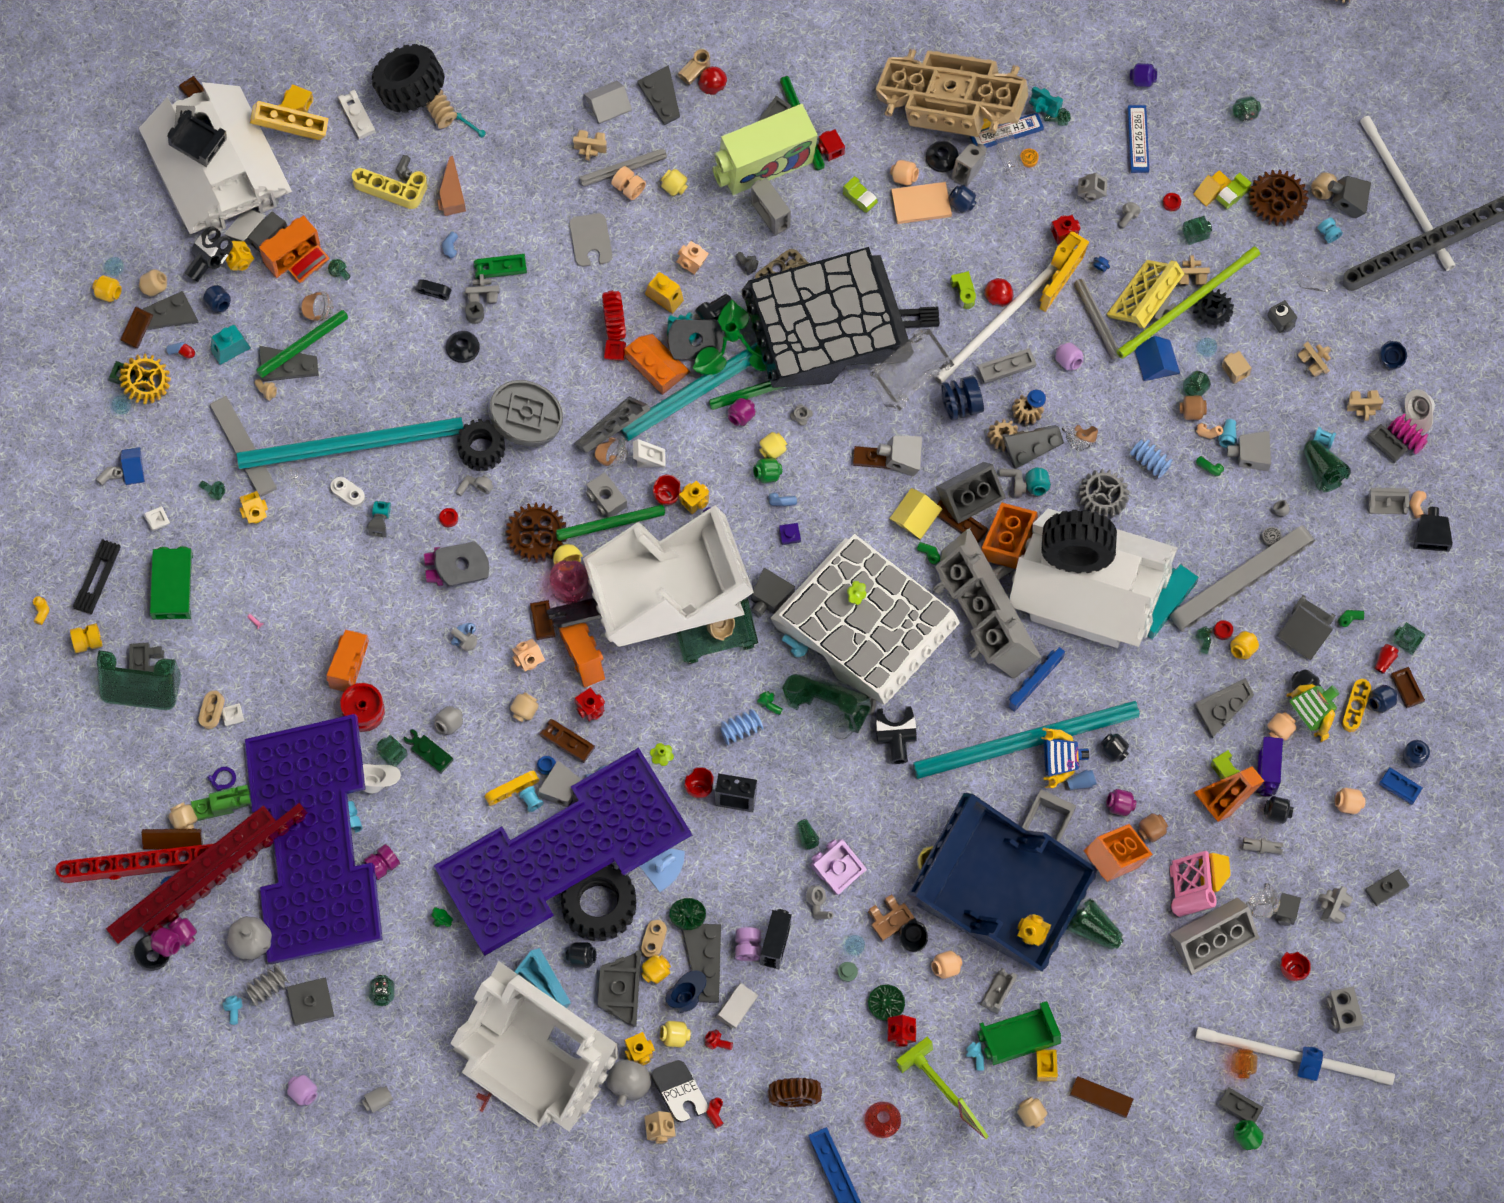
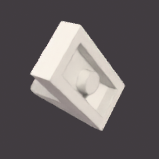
[633,439,666,468]

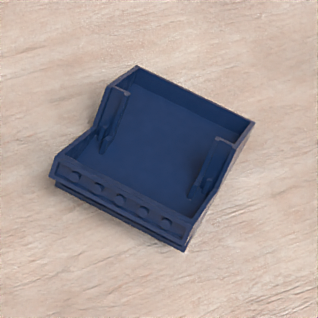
[907,793,1098,972]

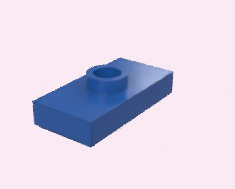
[1379,767,1423,805]

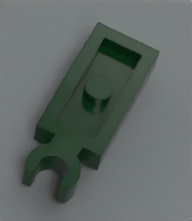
[403,729,454,774]

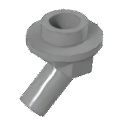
[1119,202,1141,228]
[451,627,477,651]

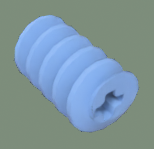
[1130,439,1173,478]
[720,709,763,745]

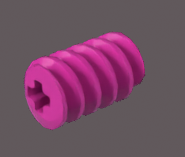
[1387,413,1429,455]

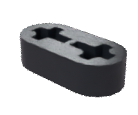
[415,279,452,301]

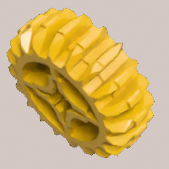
[119,353,171,404]

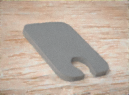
[570,213,612,267]

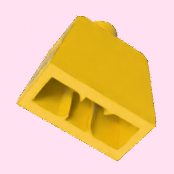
[645,272,684,314]

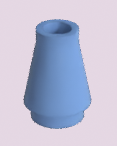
[1067,769,1097,790]

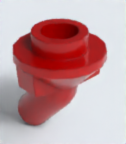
[704,1029,733,1050]

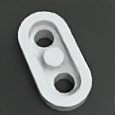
[331,477,365,507]

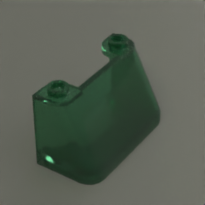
[675,598,758,664]
[97,650,182,710]
[782,674,871,734]

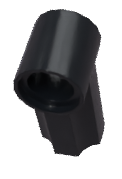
[695,293,732,321]

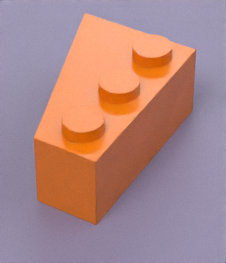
[558,622,605,688]
[326,629,369,692]
[1194,766,1264,822]

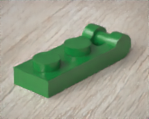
[474,254,527,280]

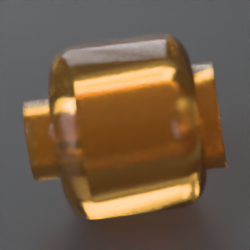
[1231,1049,1258,1079]

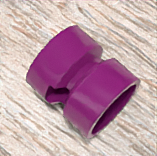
[363,844,400,880]

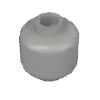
[434,706,463,735]

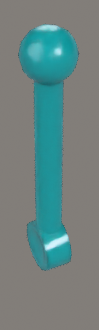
[456,113,486,138]

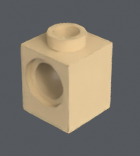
[1222,351,1252,384]

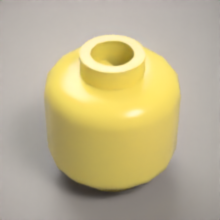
[660,169,688,196]
[759,432,787,459]
[660,1021,691,1048]

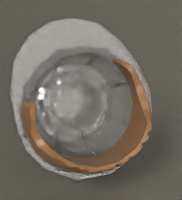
[301,291,334,323]
[1062,425,1098,452]
[595,435,628,468]

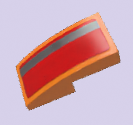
[288,245,330,283]

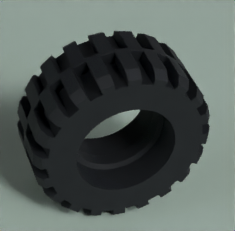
[372,44,445,113]
[1041,510,1117,573]
[561,864,637,941]

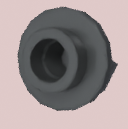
[736,252,759,274]

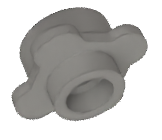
[790,404,813,426]

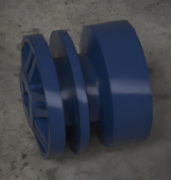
[941,375,984,421]

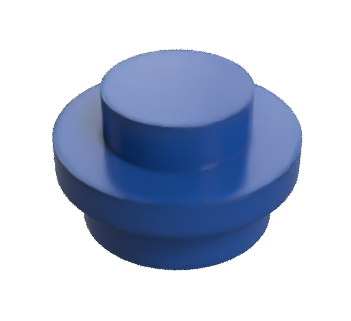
[1092,256,1110,272]
[1027,389,1046,408]
[537,756,556,775]

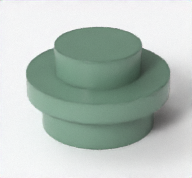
[838,962,858,982]

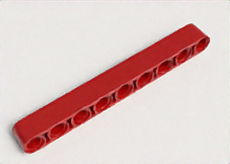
[55,844,226,883]

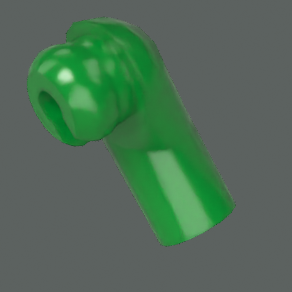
[917,542,940,565]

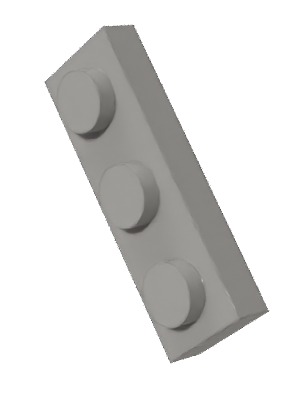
[977,348,1037,384]

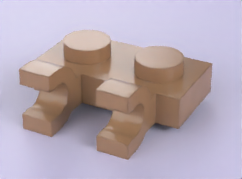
[868,894,915,942]

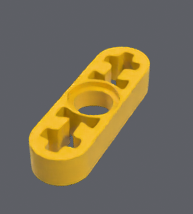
[1342,679,1371,732]
[484,771,539,806]

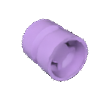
[735,927,761,961]

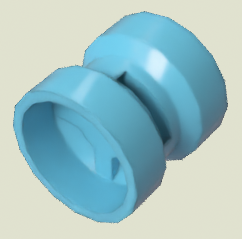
[1317,218,1343,243]

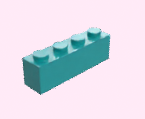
[1147,564,1199,640]

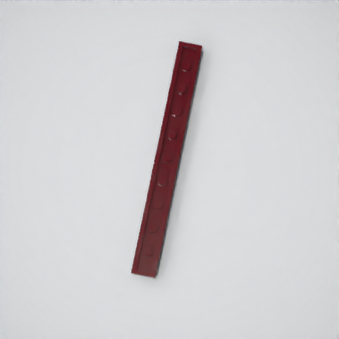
[142,803,308,935]
[106,805,276,944]

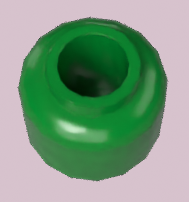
[753,458,783,484]
[1233,1120,1264,1150]

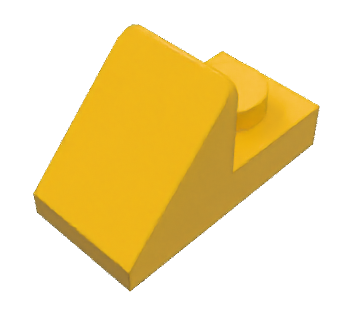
[1193,170,1232,207]
[1036,1049,1058,1081]

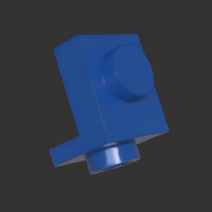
[1297,1047,1323,1081]

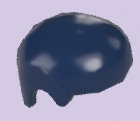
[1379,341,1408,369]

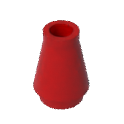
[1374,644,1399,674]

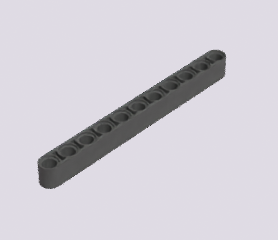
[1343,196,1504,291]

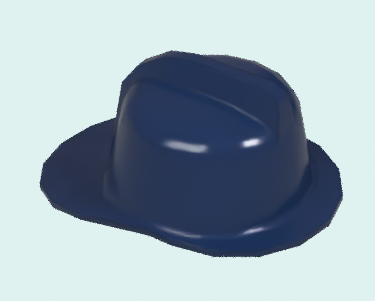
[665,970,707,1013]

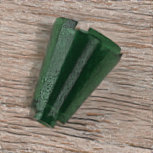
[1303,440,1351,492]
[1067,898,1124,950]

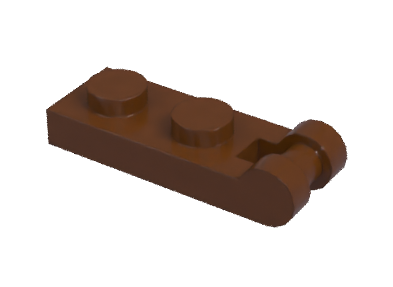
[539,719,595,763]

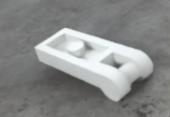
[338,89,376,140]

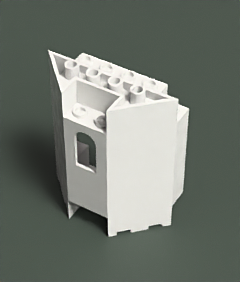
[139,82,292,235]
[1010,508,1178,648]
[451,961,618,1132]

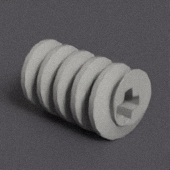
[244,964,289,1006]

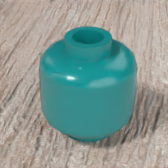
[1025,467,1051,496]

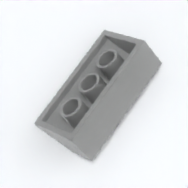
[1170,897,1259,975]

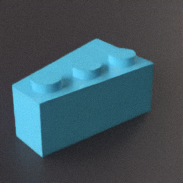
[514,948,571,1008]

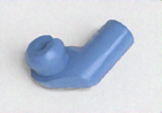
[442,231,458,258]
[768,493,797,506]
[451,623,476,647]

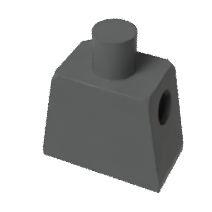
[1328,176,1371,218]
[751,568,795,617]

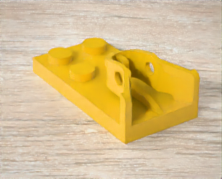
[1039,232,1089,312]

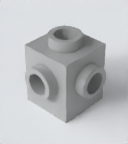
[1078,173,1107,202]

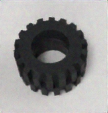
[457,419,505,471]

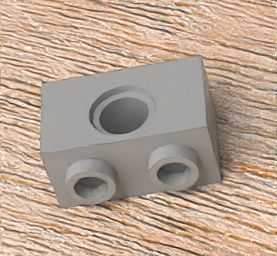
[586,472,627,518]

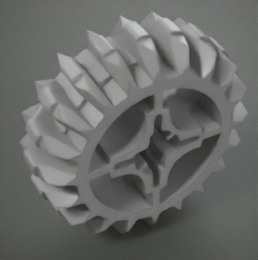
[1078,468,1130,518]

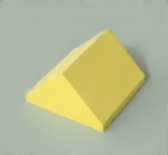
[889,488,942,540]

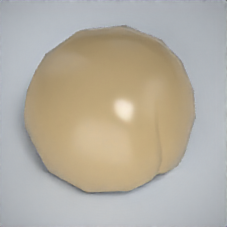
[707,618,735,640]

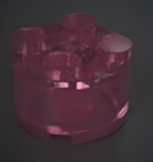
[550,560,589,604]

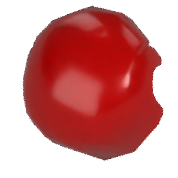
[698,66,727,95]
[984,278,1014,307]
[652,474,681,506]
[684,767,714,799]
[1280,951,1311,981]

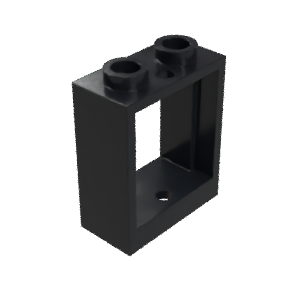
[715,773,757,812]
[760,909,792,970]

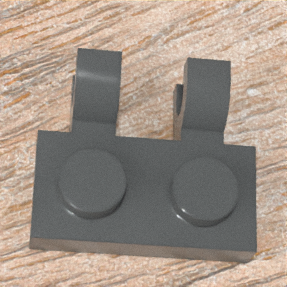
[129,642,164,683]

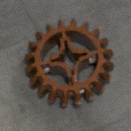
[768,1077,822,1108]

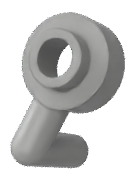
[999,469,1026,497]
[455,475,493,496]
[806,886,833,919]

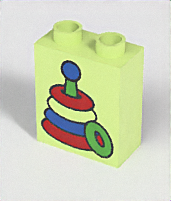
[712,104,818,195]

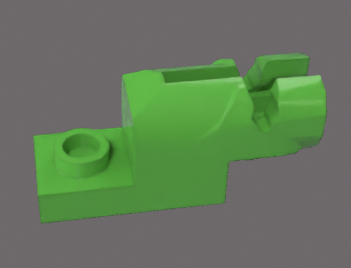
[191,785,251,821]

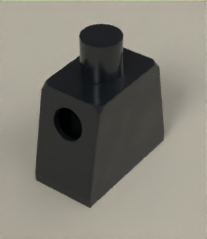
[1413,507,1453,552]

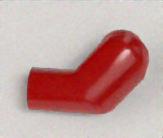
[706,1097,724,1129]

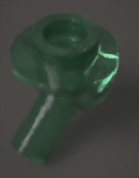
[1044,108,1071,126]
[328,259,351,281]
[199,480,225,500]
[1195,626,1213,654]

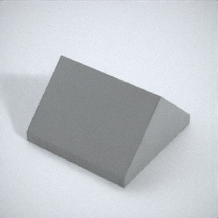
[584,80,632,124]

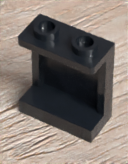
[167,109,227,167]

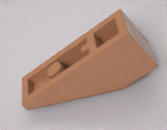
[437,156,466,216]

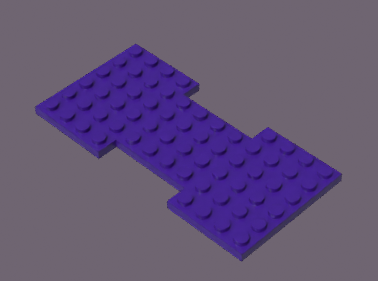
[245,714,383,965]
[434,747,693,956]

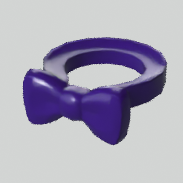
[207,766,236,792]

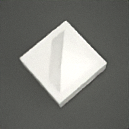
[144,506,170,532]
[222,703,244,726]

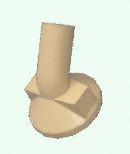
[254,379,277,401]

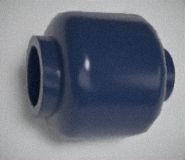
[949,185,977,212]
[203,285,231,313]
[1368,685,1397,713]
[1403,740,1430,768]

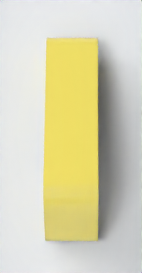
[352,168,428,209]

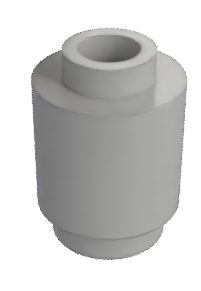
[362,1086,393,1113]

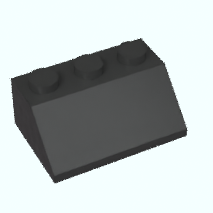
[936,462,1006,523]

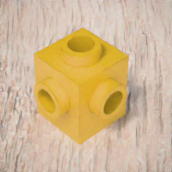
[225,241,254,271]
[679,480,709,514]
[239,491,268,523]
[1017,914,1051,946]
[624,1032,655,1066]

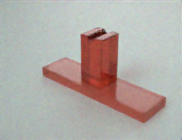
[476,1092,492,1112]

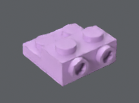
[810,839,867,895]

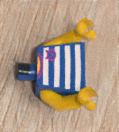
[1041,728,1089,788]

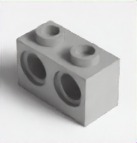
[1326,986,1364,1034]

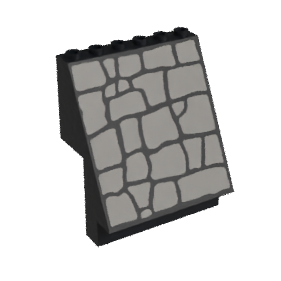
[742,247,913,388]

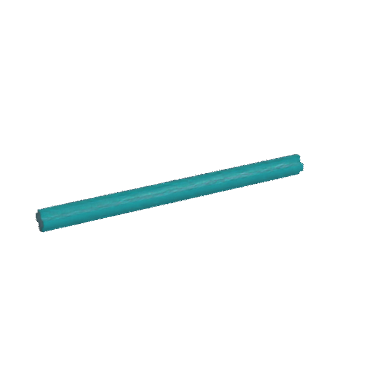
[621,342,757,441]
[236,417,464,469]
[913,701,1140,779]

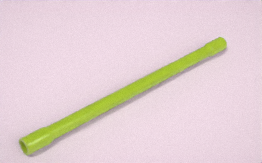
[1116,246,1261,359]

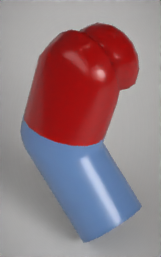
[167,342,195,358]

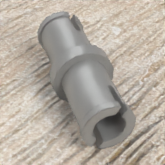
[1242,837,1283,855]

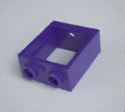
[1256,736,1283,797]

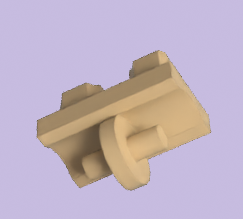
[573,130,607,161]
[1178,255,1210,285]
[1298,341,1331,377]
[1347,390,1384,421]

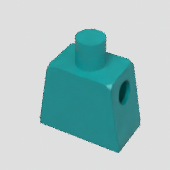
[211,325,251,365]

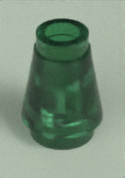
[797,819,819,850]

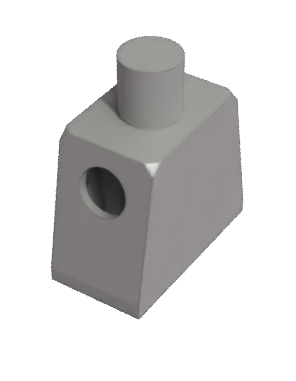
[951,144,987,187]
[1227,431,1271,471]
[877,436,922,476]
[538,761,581,807]

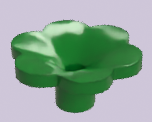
[432,907,453,927]

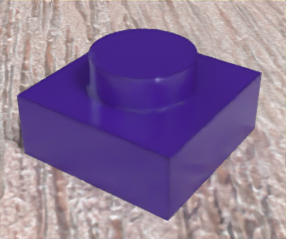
[779,523,801,545]

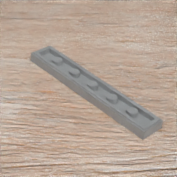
[210,396,277,497]

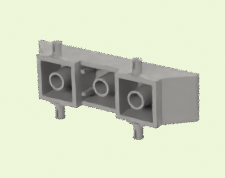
[934,529,1041,678]

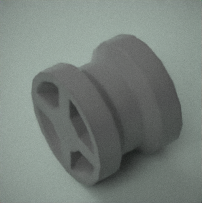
[465,301,484,324]

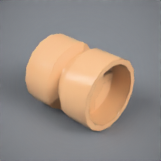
[611,166,646,200]

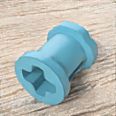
[1313,427,1336,449]
[519,786,544,812]

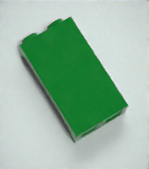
[150,546,193,620]
[977,1001,1061,1066]

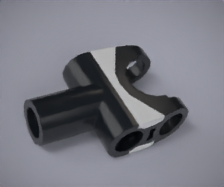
[184,226,233,282]
[876,706,917,764]

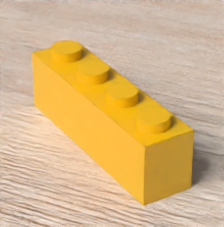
[250,101,329,140]

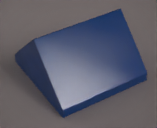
[1135,336,1180,381]

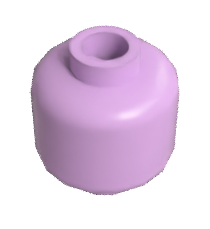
[1056,343,1083,370]
[287,1075,317,1105]

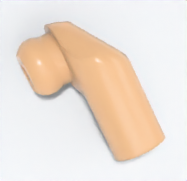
[1196,423,1223,439]
[1409,490,1426,519]

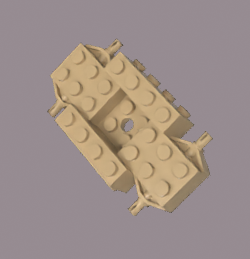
[876,49,1028,137]

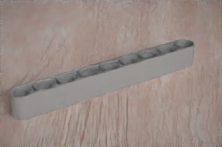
[1169,525,1315,632]

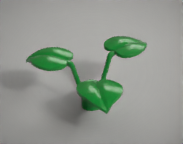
[693,300,767,375]

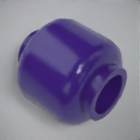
[1130,63,1157,87]

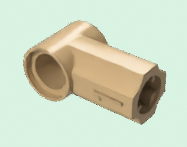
[678,49,711,85]

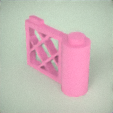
[1170,851,1217,917]

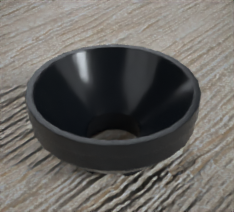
[926,141,959,172]
[446,331,480,363]
[134,935,170,971]

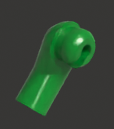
[1196,456,1224,476]
[1338,610,1364,627]

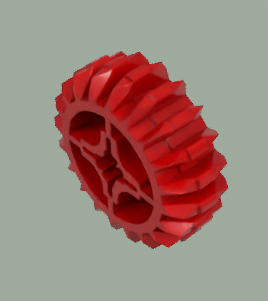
[602,290,626,341]

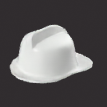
[1405,389,1435,434]
[363,764,401,793]

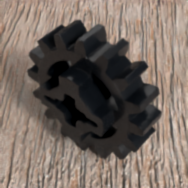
[1193,289,1234,329]

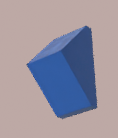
[121,447,145,485]

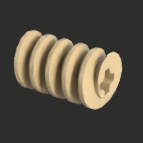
[426,89,457,129]

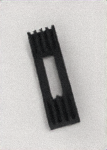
[899,306,940,328]
[73,539,121,615]

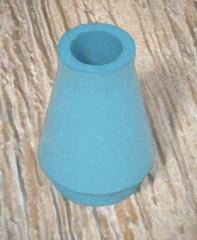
[1218,419,1237,448]

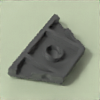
[598,950,641,1027]

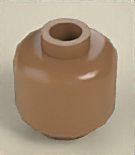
[1179,395,1207,420]
[1138,813,1168,842]

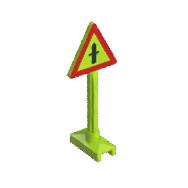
[896,1036,989,1139]

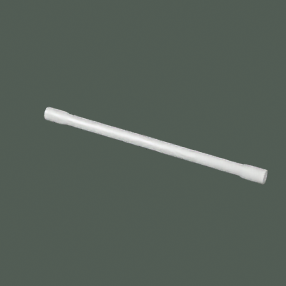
[1360,116,1456,271]
[934,263,1059,384]
[1195,1027,1395,1085]

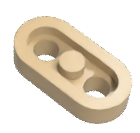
[198,690,225,729]
[641,920,667,959]

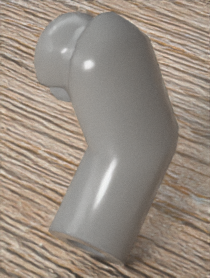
[96,467,124,486]

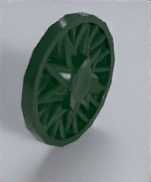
[669,898,706,930]
[868,984,905,1021]

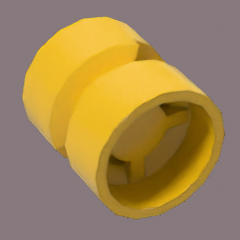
[70,623,103,653]

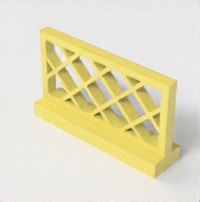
[1107,260,1184,329]

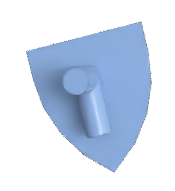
[640,849,685,892]

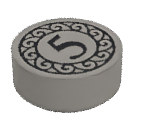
[1262,527,1282,547]

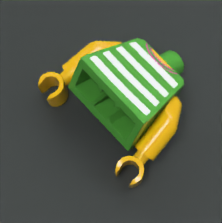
[1286,684,1339,743]

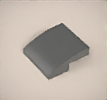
[1278,605,1333,660]

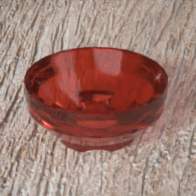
[865,1101,901,1138]

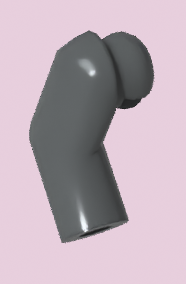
[396,155,412,181]

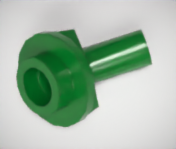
[757,691,783,715]

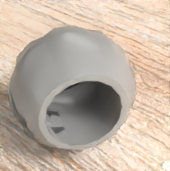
[227,916,272,960]
[606,1060,651,1107]

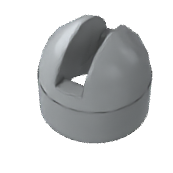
[1273,500,1290,516]

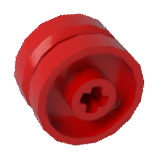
[340,683,385,732]

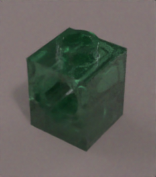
[1182,216,1212,245]
[1393,622,1426,655]
[376,735,408,767]

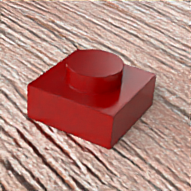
[604,340,626,361]

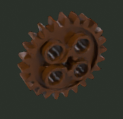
[1248,169,1309,226]
[505,502,567,563]

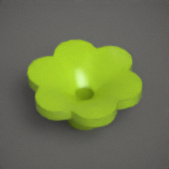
[847,581,867,605]
[650,743,674,766]

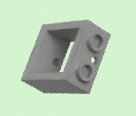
[751,178,791,236]
[1022,789,1076,842]

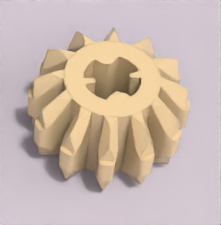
[1012,393,1044,426]
[987,419,1018,452]

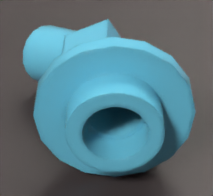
[782,634,808,657]
[222,995,242,1025]
[966,1042,984,1070]

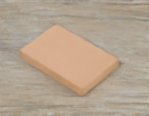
[891,182,952,224]

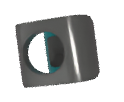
[368,501,391,537]

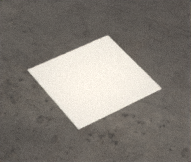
[224,210,266,241]

